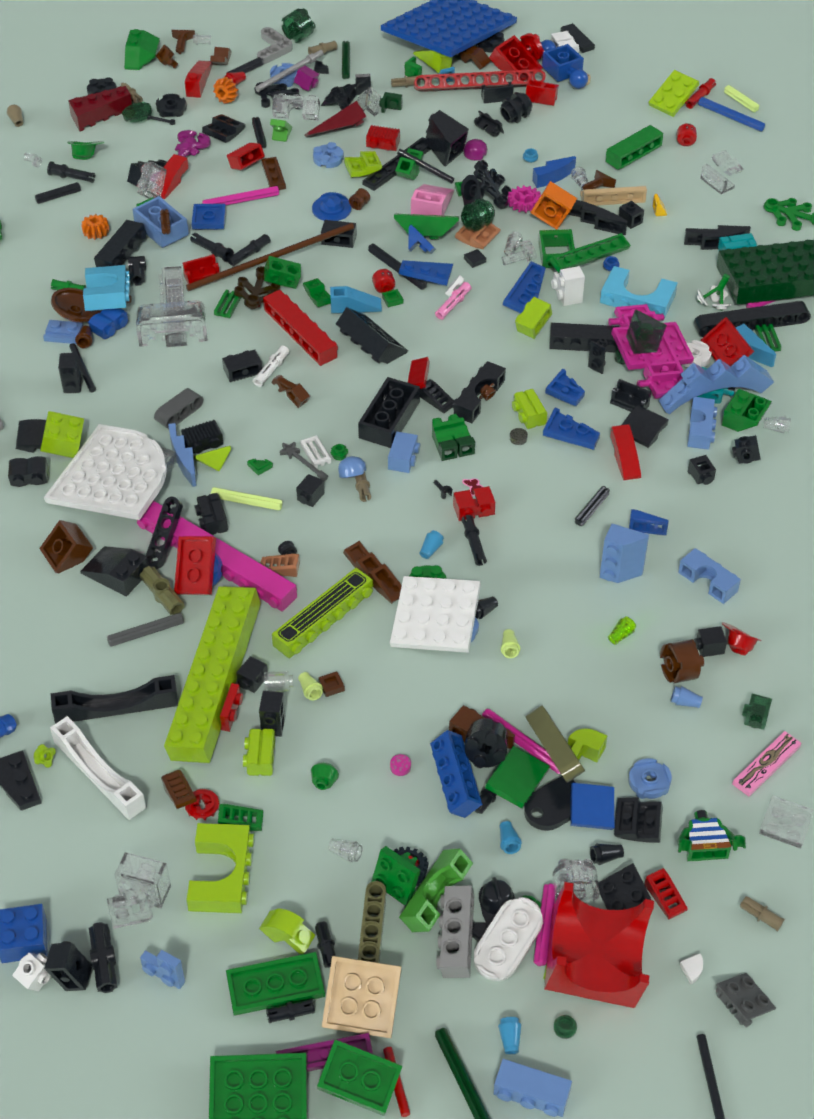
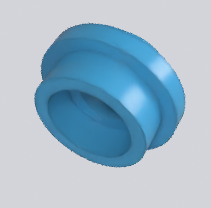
[523,148,538,163]

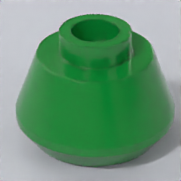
[311,762,339,790]

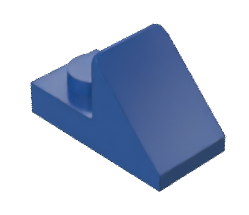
[408,225,436,254]

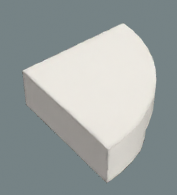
[445,275,464,297]
[680,954,703,984]

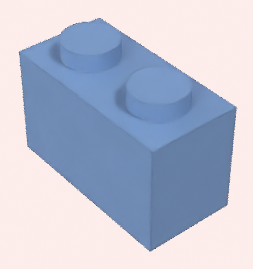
[388,431,420,473]

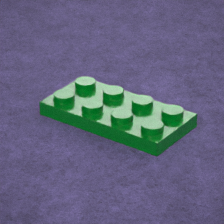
[226,952,325,1016]

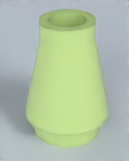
[501,629,521,658]
[298,672,323,701]

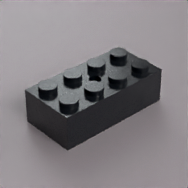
[358,377,420,448]

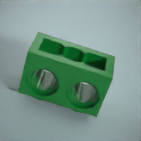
[264,256,301,289]

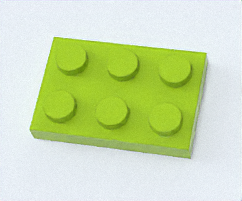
[648,70,699,117]

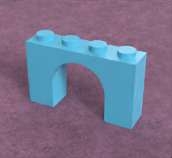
[83,265,130,311]
[600,266,678,319]

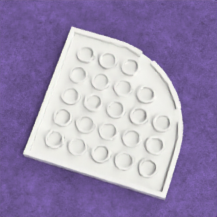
[44,424,167,520]

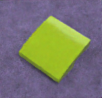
[344,151,382,177]

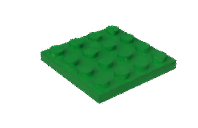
[209,1053,307,1119]

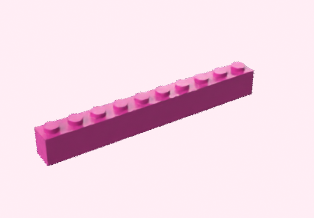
[137,500,297,612]

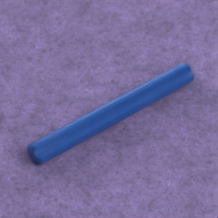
[698,97,765,131]

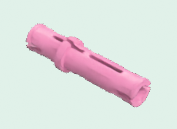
[435,282,471,320]

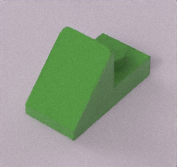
[270,119,292,142]

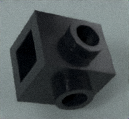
[732,435,761,464]

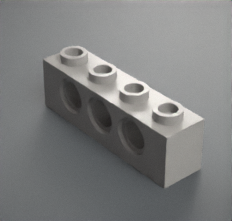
[436,885,474,978]

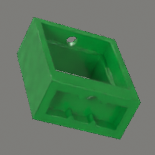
[538,229,575,268]

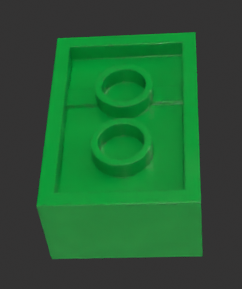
[317,1039,403,1116]

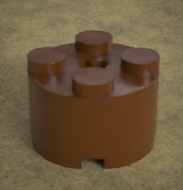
[660,639,704,684]

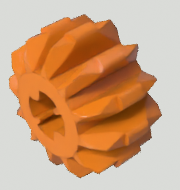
[213,77,239,104]
[81,214,109,240]

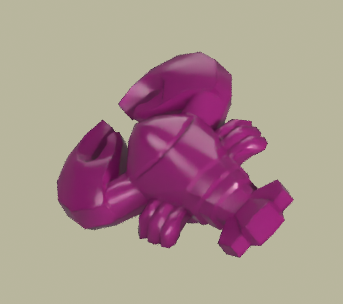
[175,130,211,157]

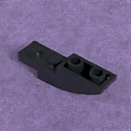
[684,225,751,250]

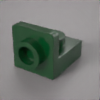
[379,92,402,113]

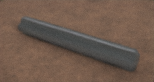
[107,613,184,647]

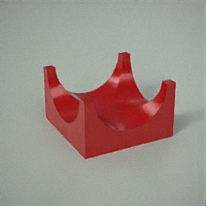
[544,882,654,1008]

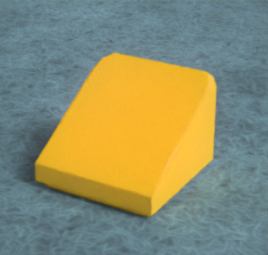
[653,194,667,216]

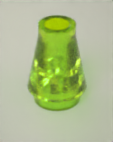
[608,616,636,645]

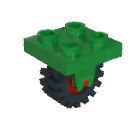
[371,846,429,906]

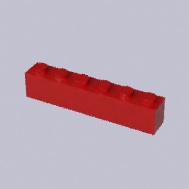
[263,290,338,366]

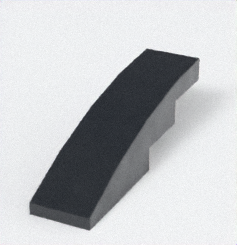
[568,200,628,235]

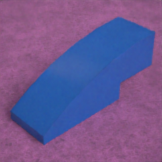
[532,156,576,188]

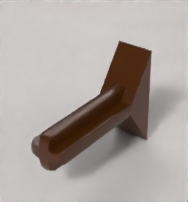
[172,30,195,54]
[582,170,616,190]

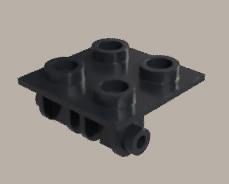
[321,83,357,110]
[595,863,652,910]

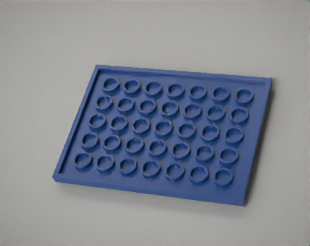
[381,0,517,57]

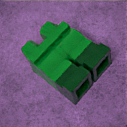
[432,414,475,461]

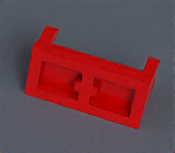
[526,80,559,106]
[182,254,220,284]

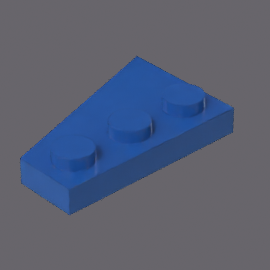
[399,260,453,286]
[543,407,600,450]

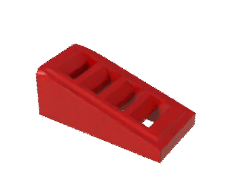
[644,868,688,920]

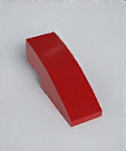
[151,154,188,199]
[610,424,641,480]

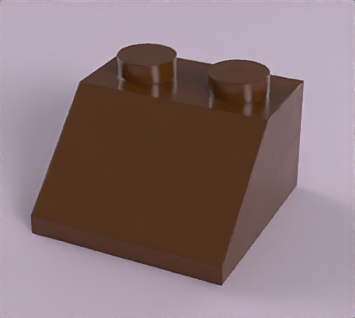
[39,520,93,574]

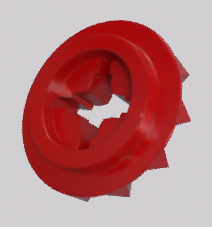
[185,789,219,820]

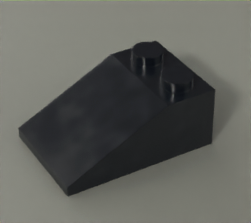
[80,546,149,597]

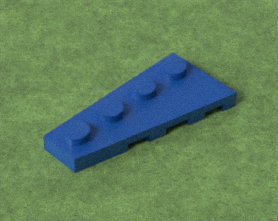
[503,261,546,313]

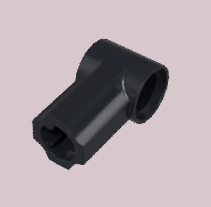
[128,256,146,286]

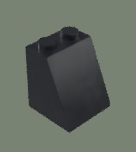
[425,110,469,167]

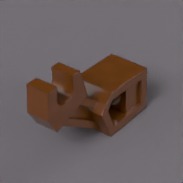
[271,375,310,408]

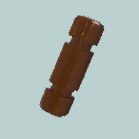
[160,209,171,235]

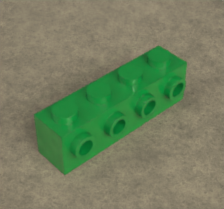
[605,125,663,170]

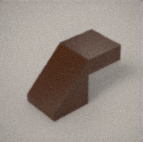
[458,46,491,70]
[210,47,232,65]

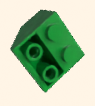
[722,389,772,432]

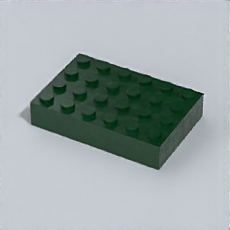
[717,240,814,305]

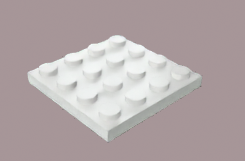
[390,576,481,653]

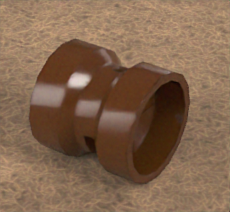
[349,188,370,210]

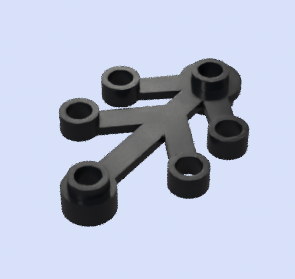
[254,82,305,112]
[473,160,511,209]

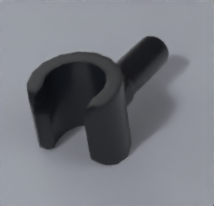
[433,480,453,499]

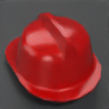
[722,622,762,655]

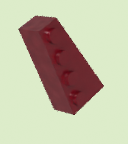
[68,86,132,132]

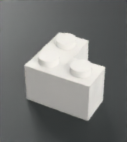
[551,266,585,306]

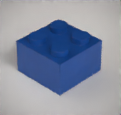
[0,904,48,963]

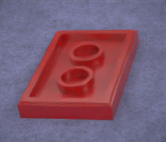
[701,317,754,366]
[174,536,216,595]

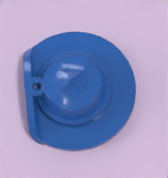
[312,192,352,221]

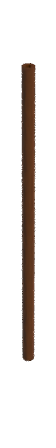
[186,223,354,291]

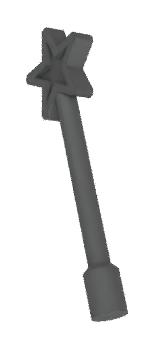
[280,442,328,481]

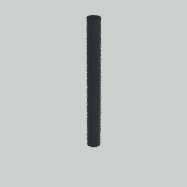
[397,149,455,184]
[69,343,96,393]
[696,1034,725,1119]

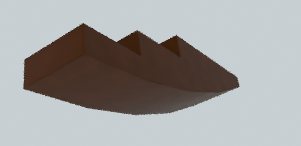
[343,541,402,604]

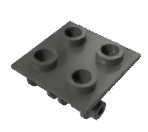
[716,973,776,1027]

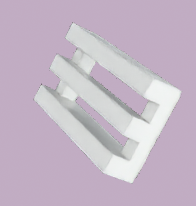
[300,435,331,468]

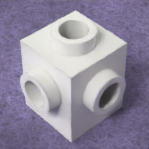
[12,952,51,992]

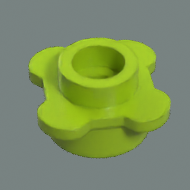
[34,744,56,768]

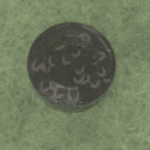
[510,428,528,445]

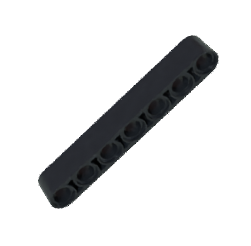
[694,301,811,337]

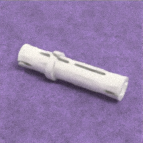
[253,345,289,387]

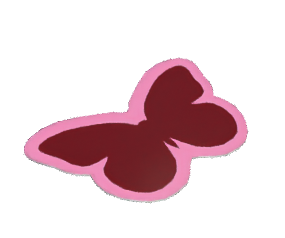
[462,478,483,496]

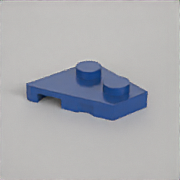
[545,369,585,406]

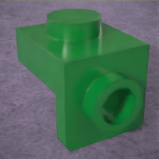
[404,56,422,77]

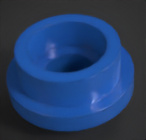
[603,256,620,271]

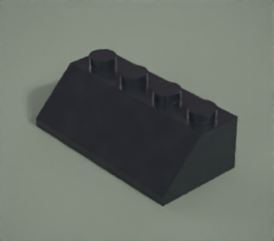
[336,307,408,364]

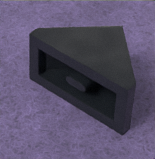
[355,74,371,95]

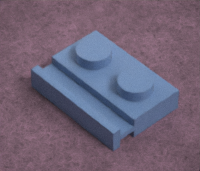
[43,320,83,344]

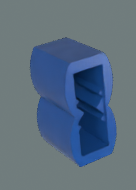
[88,308,128,339]

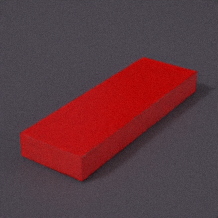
[407,357,430,389]

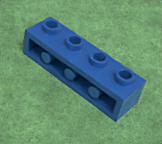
[430,730,482,818]

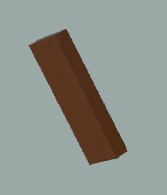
[261,157,286,190]

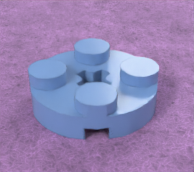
[270,63,298,87]
[313,142,344,168]
[628,758,672,799]

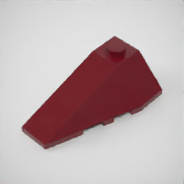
[305,101,366,137]

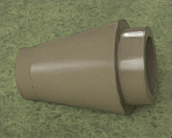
[7,104,23,127]

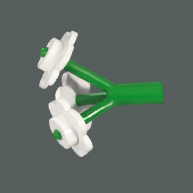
[697,274,731,311]

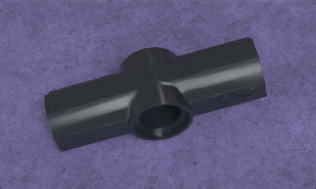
[89,922,118,993]

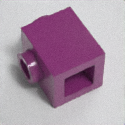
[294,66,320,91]

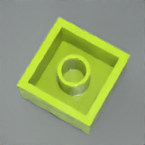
[40,411,84,458]

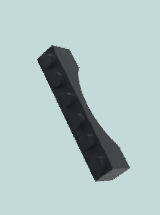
[50,675,178,724]

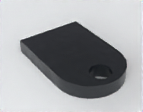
[524,776,576,831]

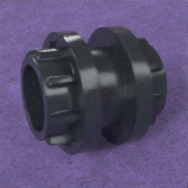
[500,92,532,123]

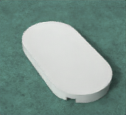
[474,897,543,981]

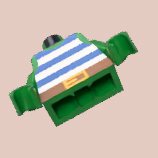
[677,810,746,862]

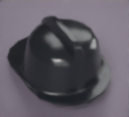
[461,175,485,211]
[479,877,515,923]

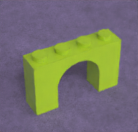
[186,823,254,913]

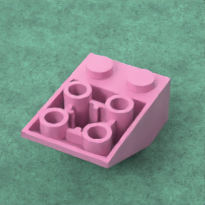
[411,184,454,216]

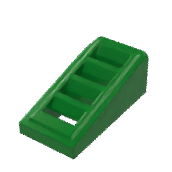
[218,804,264,831]

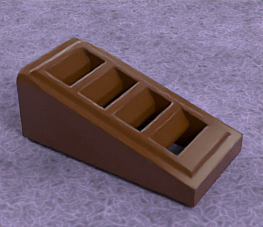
[161,770,197,809]

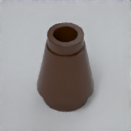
[75,325,92,348]

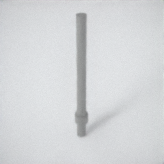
[255,50,324,92]

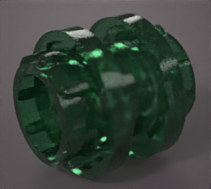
[461,198,495,231]

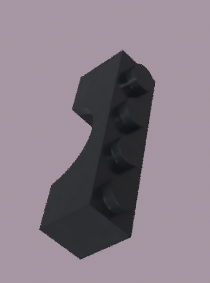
[452,361,506,424]

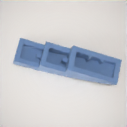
[168,423,196,487]

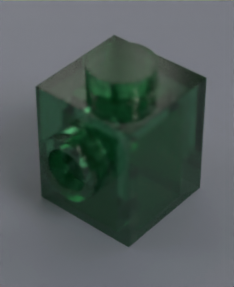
[742,694,772,730]

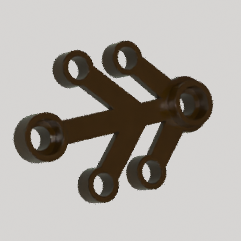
[234,266,280,309]

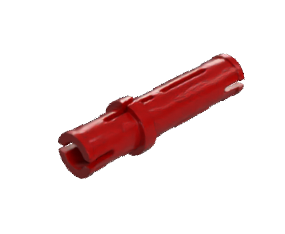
[685,78,716,109]

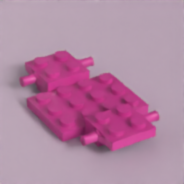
[608,304,694,399]

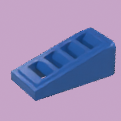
[629,509,669,535]

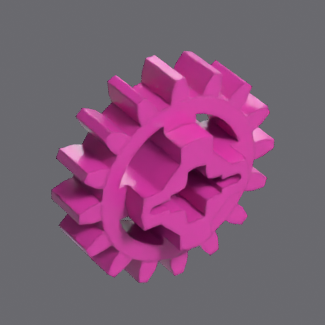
[508,185,541,213]

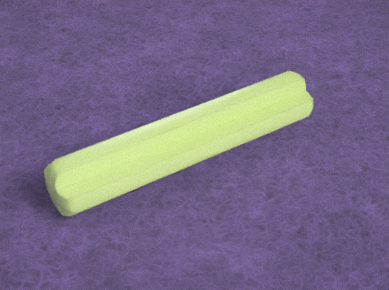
[724,85,759,112]

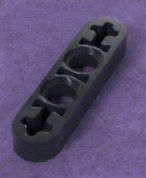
[146,497,183,569]

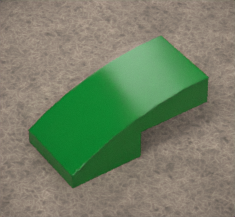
[303,278,331,307]

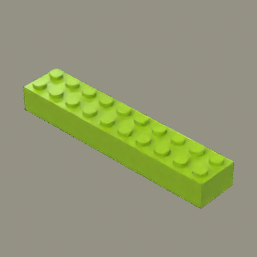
[164,586,261,763]

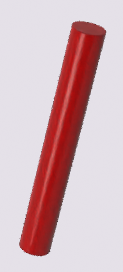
[383,1047,411,1117]

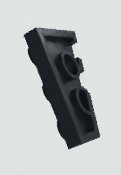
[0,750,42,811]

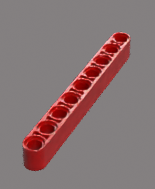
[413,69,546,91]

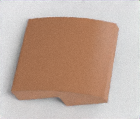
[455,216,501,249]

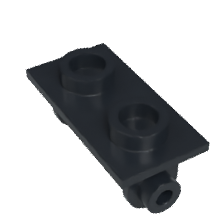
[474,111,504,136]
[588,338,608,374]

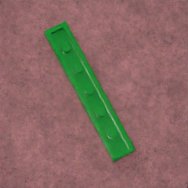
[549,233,631,273]

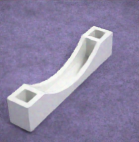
[50,716,146,820]

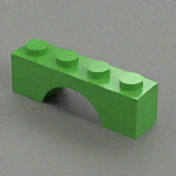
[399,848,473,932]

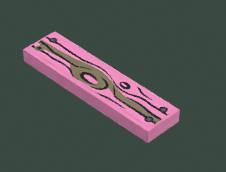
[732,731,801,797]

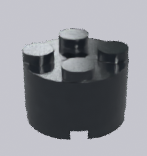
[465,718,508,768]

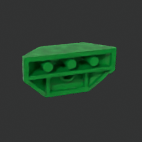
[124,29,160,70]
[394,213,459,239]

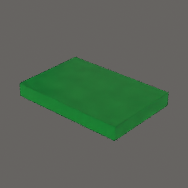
[485,746,550,809]

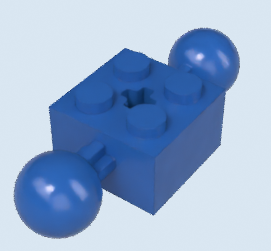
[541,40,588,89]

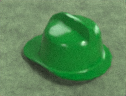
[67,141,104,160]

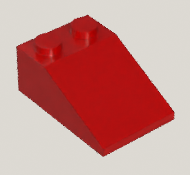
[489,35,543,81]

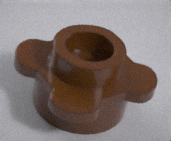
[479,383,496,401]

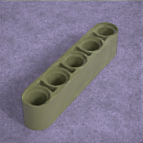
[525,705,585,783]
[358,881,386,963]

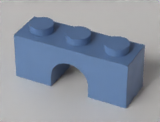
[687,397,717,450]
[678,548,741,604]

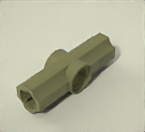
[140,566,185,615]

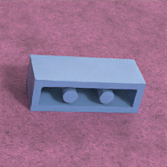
[493,1059,572,1117]

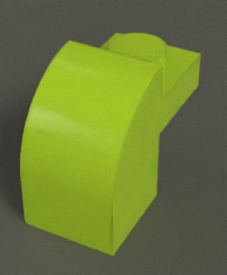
[568,729,608,762]
[259,909,316,954]

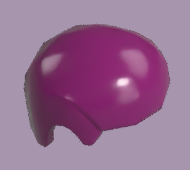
[463,139,488,161]

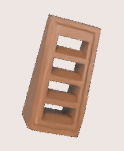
[261,554,300,577]

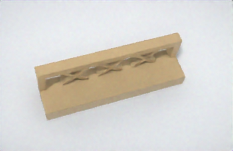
[580,186,647,206]

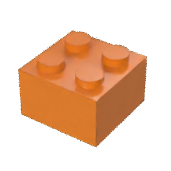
[530,181,577,230]

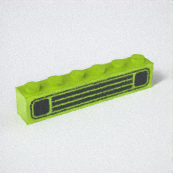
[272,568,373,659]

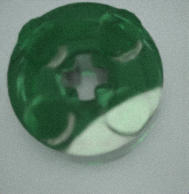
[281,8,316,43]

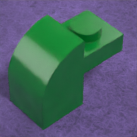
[395,148,424,180]

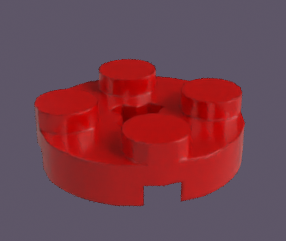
[520,33,544,61]

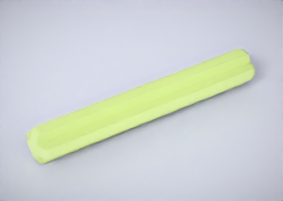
[211,487,283,511]

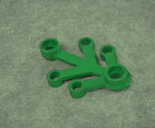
[764,198,814,231]

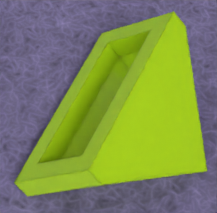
[193,446,231,471]

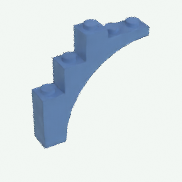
[659,355,774,414]

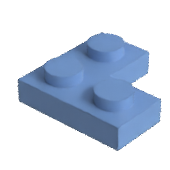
[140,950,185,989]

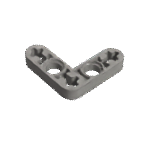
[257,27,293,64]

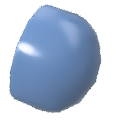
[338,456,366,478]

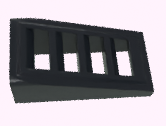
[420,379,454,413]

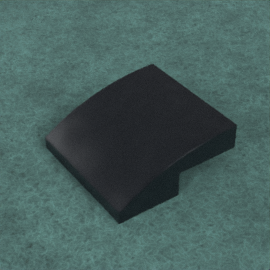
[202,114,245,143]
[622,405,669,448]
[15,419,46,453]
[614,797,663,843]

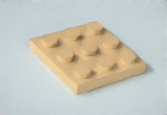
[322,956,402,1038]

